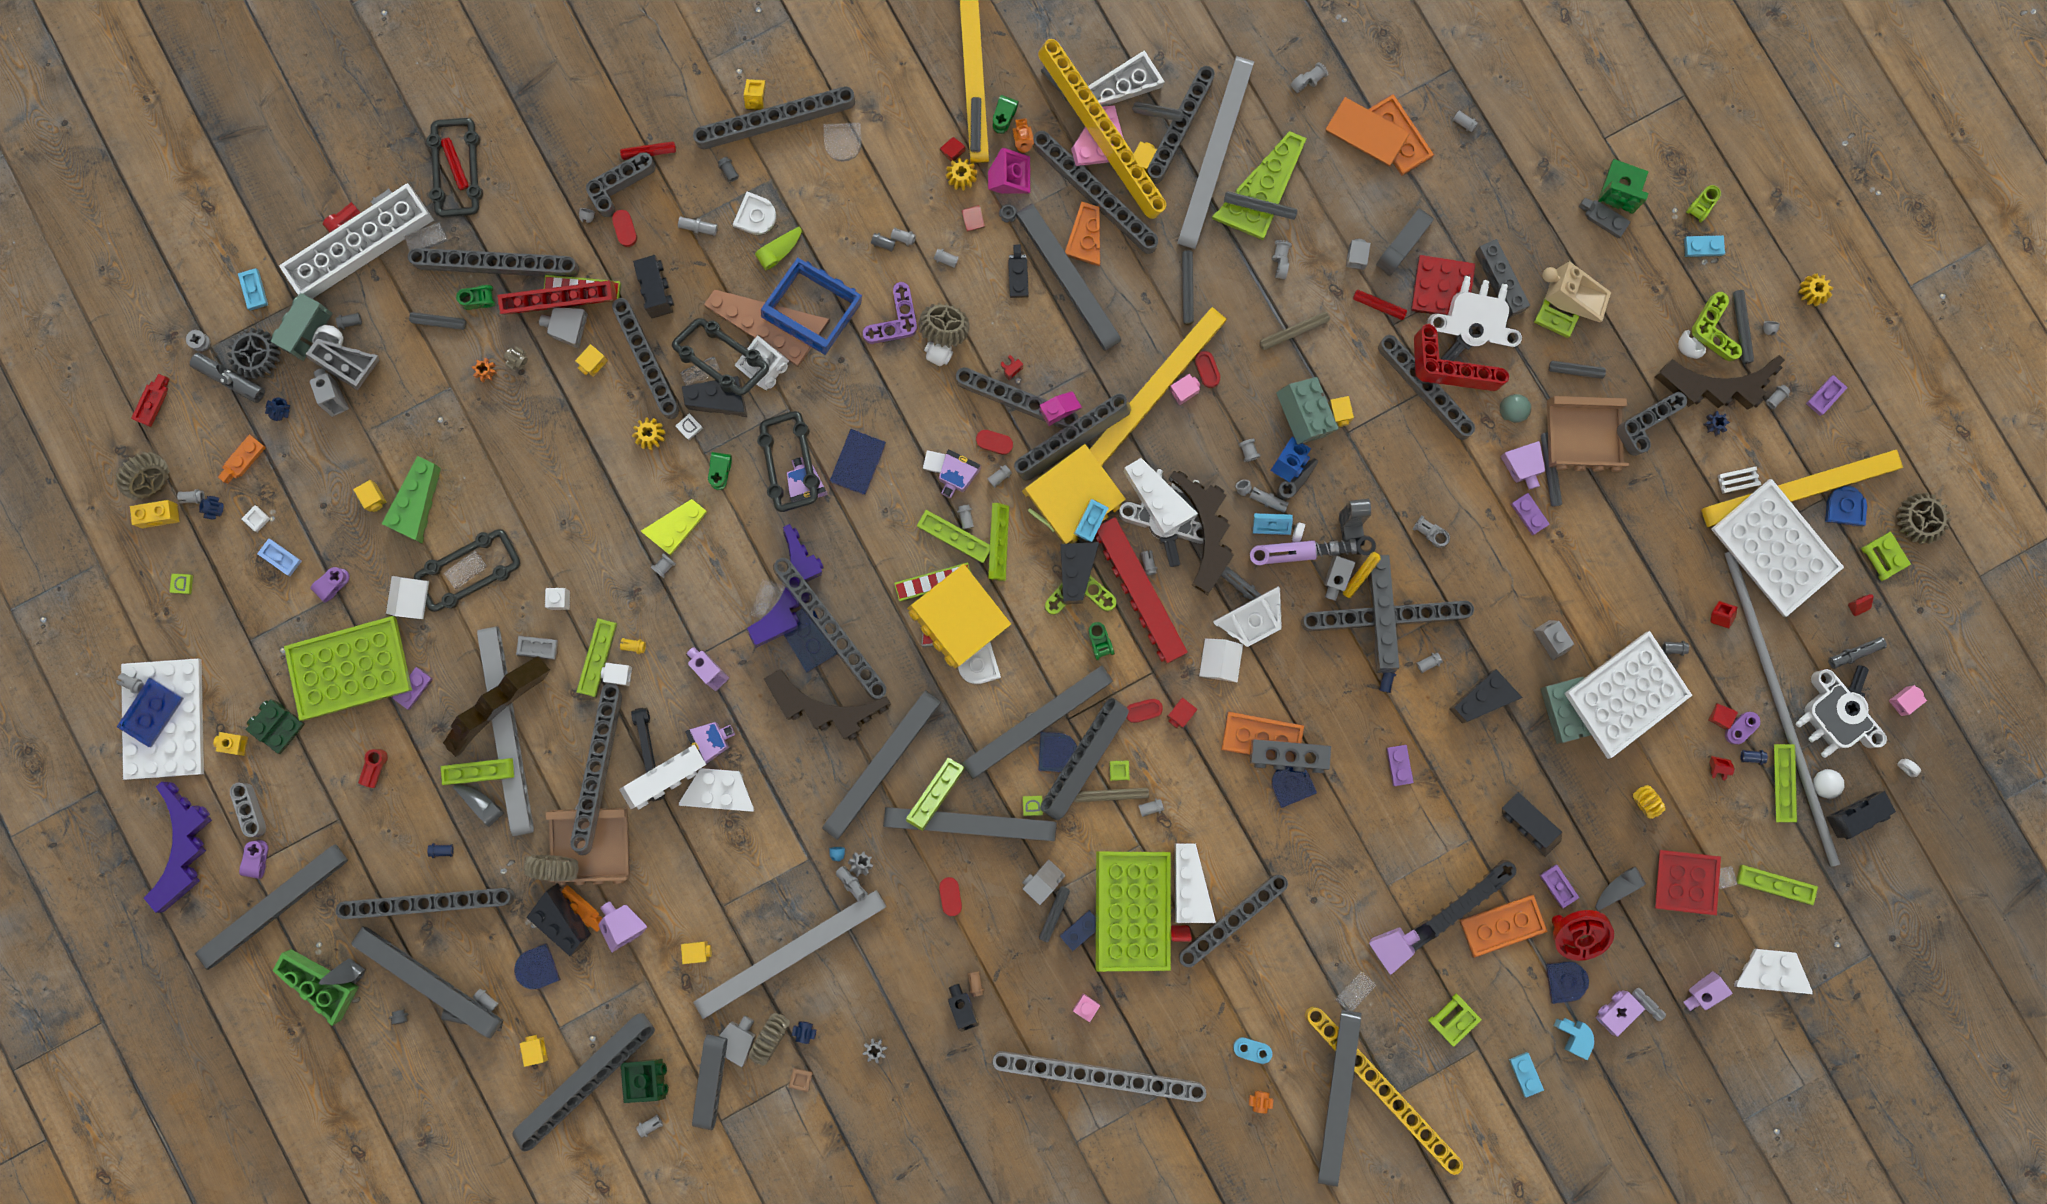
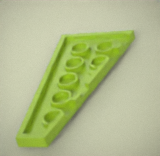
[1212,131,1307,240]

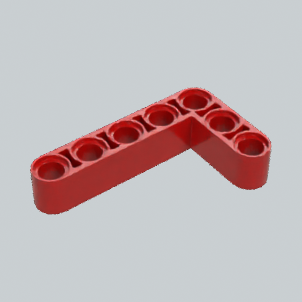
[1414,324,1510,391]

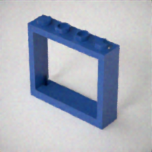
[761,257,862,355]

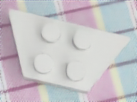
[1213,586,1282,647]
[679,768,754,812]
[1734,949,1812,994]

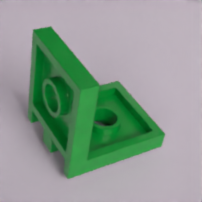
[1598,159,1649,214]

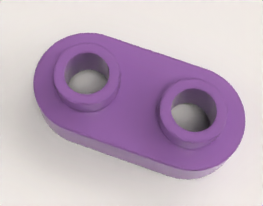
[1725,712,1760,744]

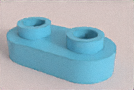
[1233,1037,1272,1064]

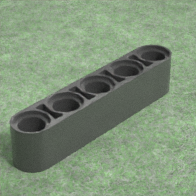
[692,1034,728,1131]

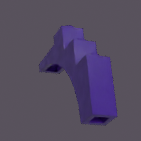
[747,524,824,648]
[144,782,212,913]

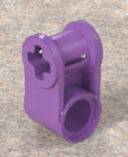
[310,567,350,603]
[239,840,268,879]

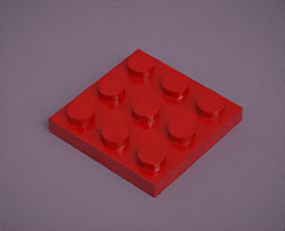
[1411,255,1475,316]
[1655,850,1721,916]

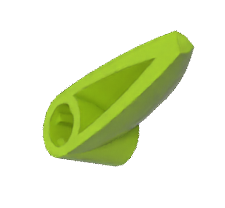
[755,226,802,271]

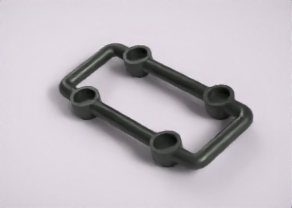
[426,118,483,217]
[672,318,769,395]
[757,411,820,512]
[413,529,521,612]

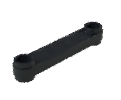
[631,707,665,802]

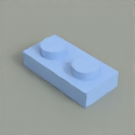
[257,539,302,576]

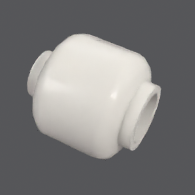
[924,342,953,366]

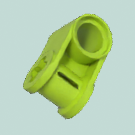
[1686,185,1721,223]

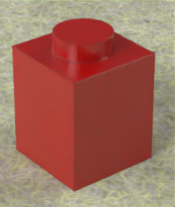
[1167,697,1198,728]

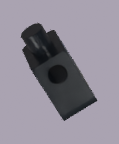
[948,984,979,1032]

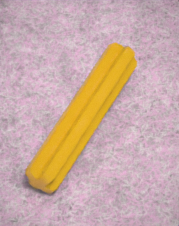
[1343,552,1381,598]

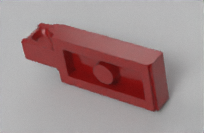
[131,374,170,427]

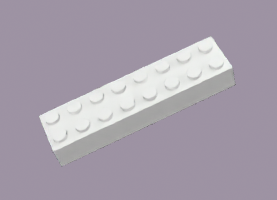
[279,183,434,299]

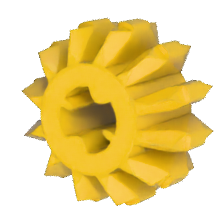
[946,158,977,191]
[1798,274,1834,306]
[632,417,665,450]
[1633,785,1665,819]

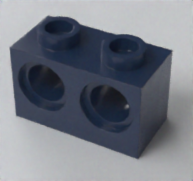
[1059,910,1096,951]

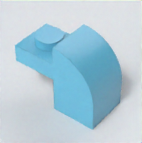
[1553,1018,1594,1060]

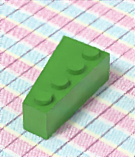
[382,456,441,544]
[272,949,359,1026]

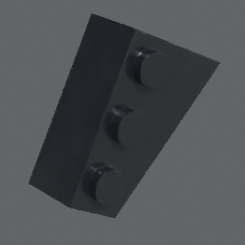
[633,255,675,319]
[682,376,747,417]
[1060,542,1099,605]
[1449,669,1523,723]
[1826,791,1896,840]
[1502,792,1562,857]
[526,883,591,956]

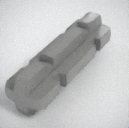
[1632,988,1666,1021]

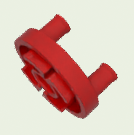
[1551,910,1614,961]

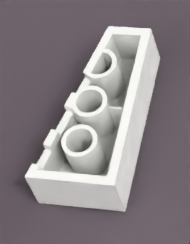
[1088,50,1165,107]
[1123,458,1198,537]
[619,745,706,810]
[1174,844,1216,923]

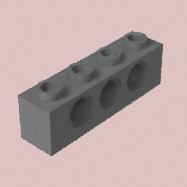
[1475,239,1530,319]
[1249,739,1331,773]

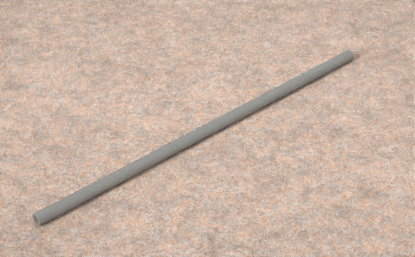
[1724,552,1840,867]

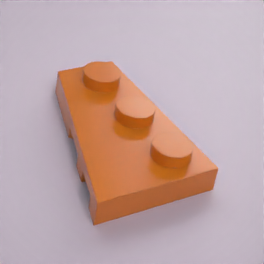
[1065,202,1100,267]

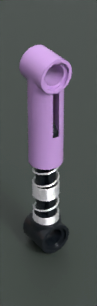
[1250,535,1376,565]

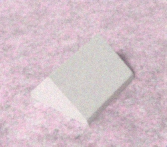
[386,576,429,619]
[1199,639,1243,683]

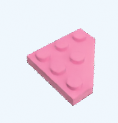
[1071,105,1124,166]

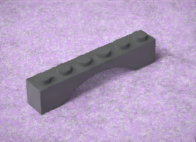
[1368,555,1399,673]

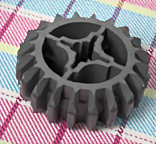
[227,328,281,379]

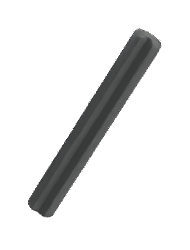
[1224,191,1297,220]
[1182,251,1194,324]
[1733,290,1754,364]
[1541,432,1562,507]

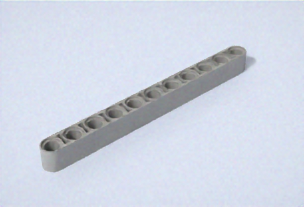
[1177,56,1254,249]
[477,626,534,837]
[693,890,887,1019]
[993,1051,1206,1102]

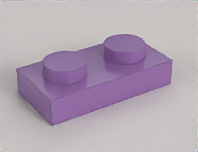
[1806,375,1848,416]
[1511,493,1549,535]
[393,667,433,710]
[1386,745,1413,786]
[1539,865,1579,908]

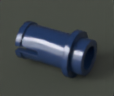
[1379,672,1397,693]
[1740,750,1768,765]
[427,843,454,858]

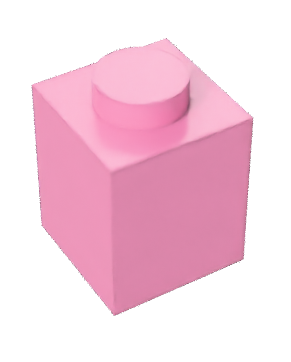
[1169,374,1200,405]
[1889,685,1927,716]
[1073,993,1100,1022]

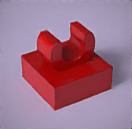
[1001,355,1023,380]
[1709,756,1735,781]

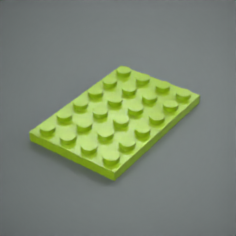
[284,616,412,721]
[1096,851,1171,972]

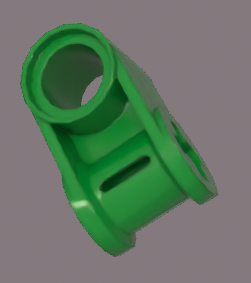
[992,95,1019,134]
[456,285,495,310]
[708,452,732,490]
[1088,622,1115,661]

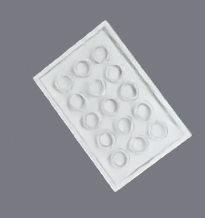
[1711,479,1844,617]
[1564,631,1692,759]
[121,659,204,780]

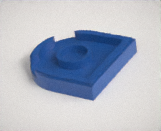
[1825,486,1867,527]

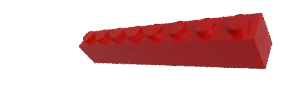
[1094,517,1188,664]

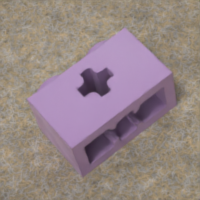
[1595,990,1645,1037]

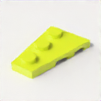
[641,499,707,556]

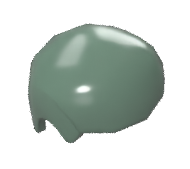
[1500,394,1531,423]

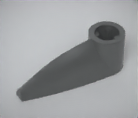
[1277,458,1318,501]
[453,784,504,827]
[1595,866,1646,911]
[319,958,366,985]

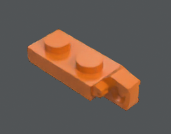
[218,434,266,484]
[561,885,602,932]

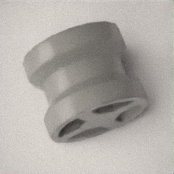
[186,330,211,352]

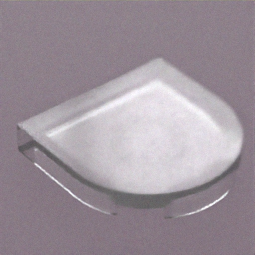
[823,123,862,162]

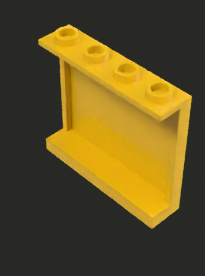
[1022,444,1126,544]
[907,564,1011,668]

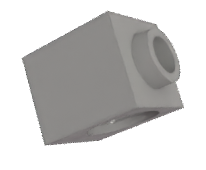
[1346,239,1370,270]

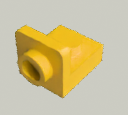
[744,79,766,110]

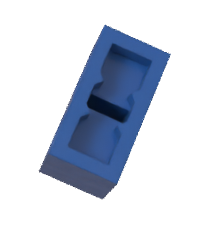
[1270,437,1311,483]

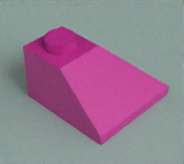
[988,148,1030,194]

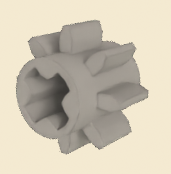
[848,851,873,877]
[863,1038,887,1063]

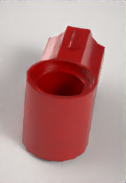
[323,202,361,233]
[358,749,388,788]

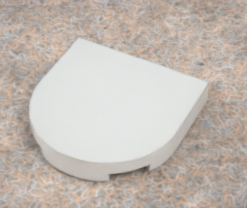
[733,191,776,235]
[958,642,1001,684]

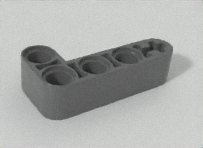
[586,153,656,217]
[1376,208,1434,276]
[1617,392,1687,456]
[1339,498,1371,546]

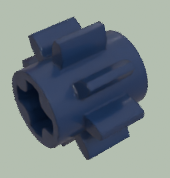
[265,397,290,421]
[1703,411,1730,436]
[199,496,224,520]
[792,1021,817,1044]

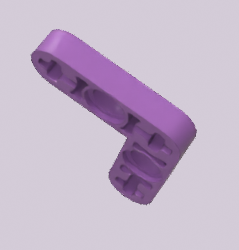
[863,282,917,344]

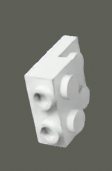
[735,335,789,390]

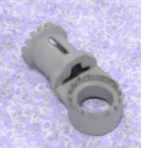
[1290,62,1329,93]
[1272,240,1292,280]
[1413,515,1450,548]

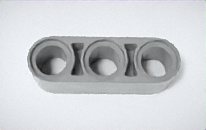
[230,783,266,837]

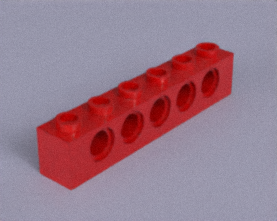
[497,280,617,315]

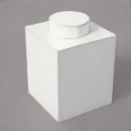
[545,588,570,610]
[601,663,632,686]

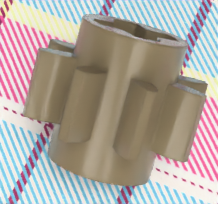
[503,346,528,371]

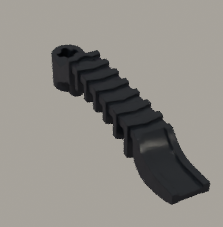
[1411,860,1516,951]

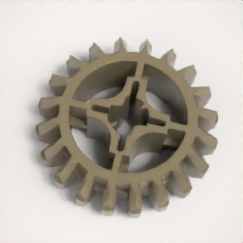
[918,303,970,348]
[115,451,170,501]
[1896,493,1951,544]
[524,855,579,881]
[749,1013,790,1066]

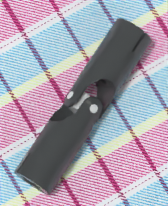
[189,352,265,403]

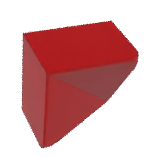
[1711,601,1738,629]
[1708,703,1738,730]

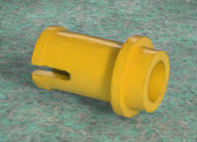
[620,638,646,655]

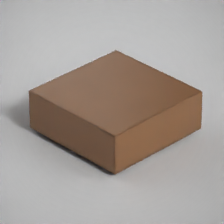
[788,1067,813,1092]

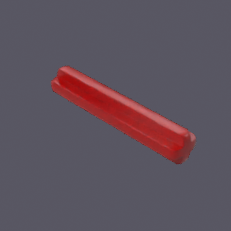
[441,137,469,191]
[620,141,676,160]
[1353,290,1407,320]

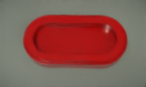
[612,210,637,247]
[1194,351,1221,388]
[976,430,1013,455]
[1126,699,1163,723]
[939,877,962,916]

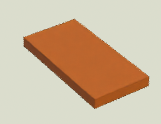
[1368,94,1434,176]
[1325,97,1410,167]
[1221,712,1304,762]
[1459,895,1547,958]

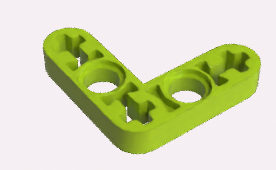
[1692,292,1742,361]
[1045,576,1116,615]

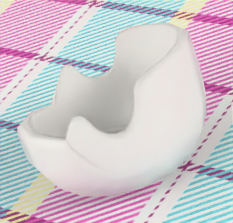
[312,325,344,345]
[1678,330,1706,359]
[1813,769,1845,799]

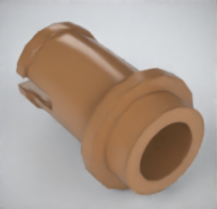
[967,971,985,997]

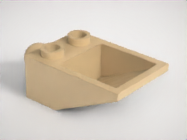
[1542,261,1611,322]

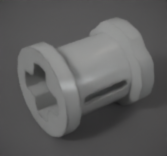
[1238,438,1261,462]
[651,553,676,578]

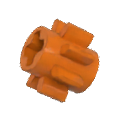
[472,358,497,383]
[1249,1091,1274,1114]

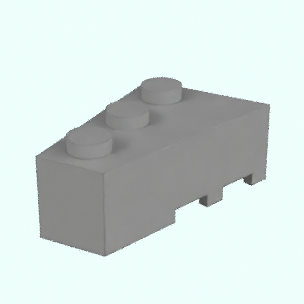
[306,339,379,391]
[1022,859,1066,905]

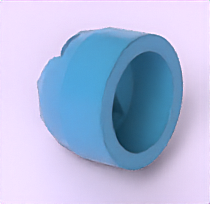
[829,847,845,862]

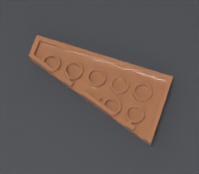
[704,289,830,367]

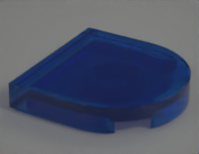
[1038,732,1077,772]
[1272,767,1317,808]
[514,943,561,989]
[1546,961,1589,1004]

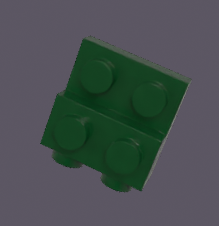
[246,699,305,754]
[621,1059,669,1103]

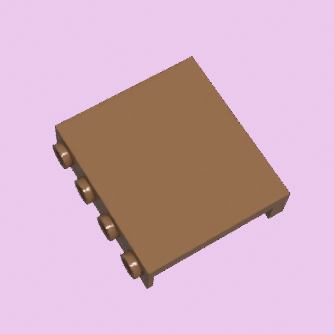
[1547,396,1629,472]
[546,808,630,886]

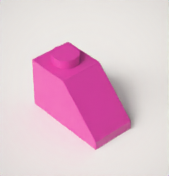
[1039,391,1082,426]

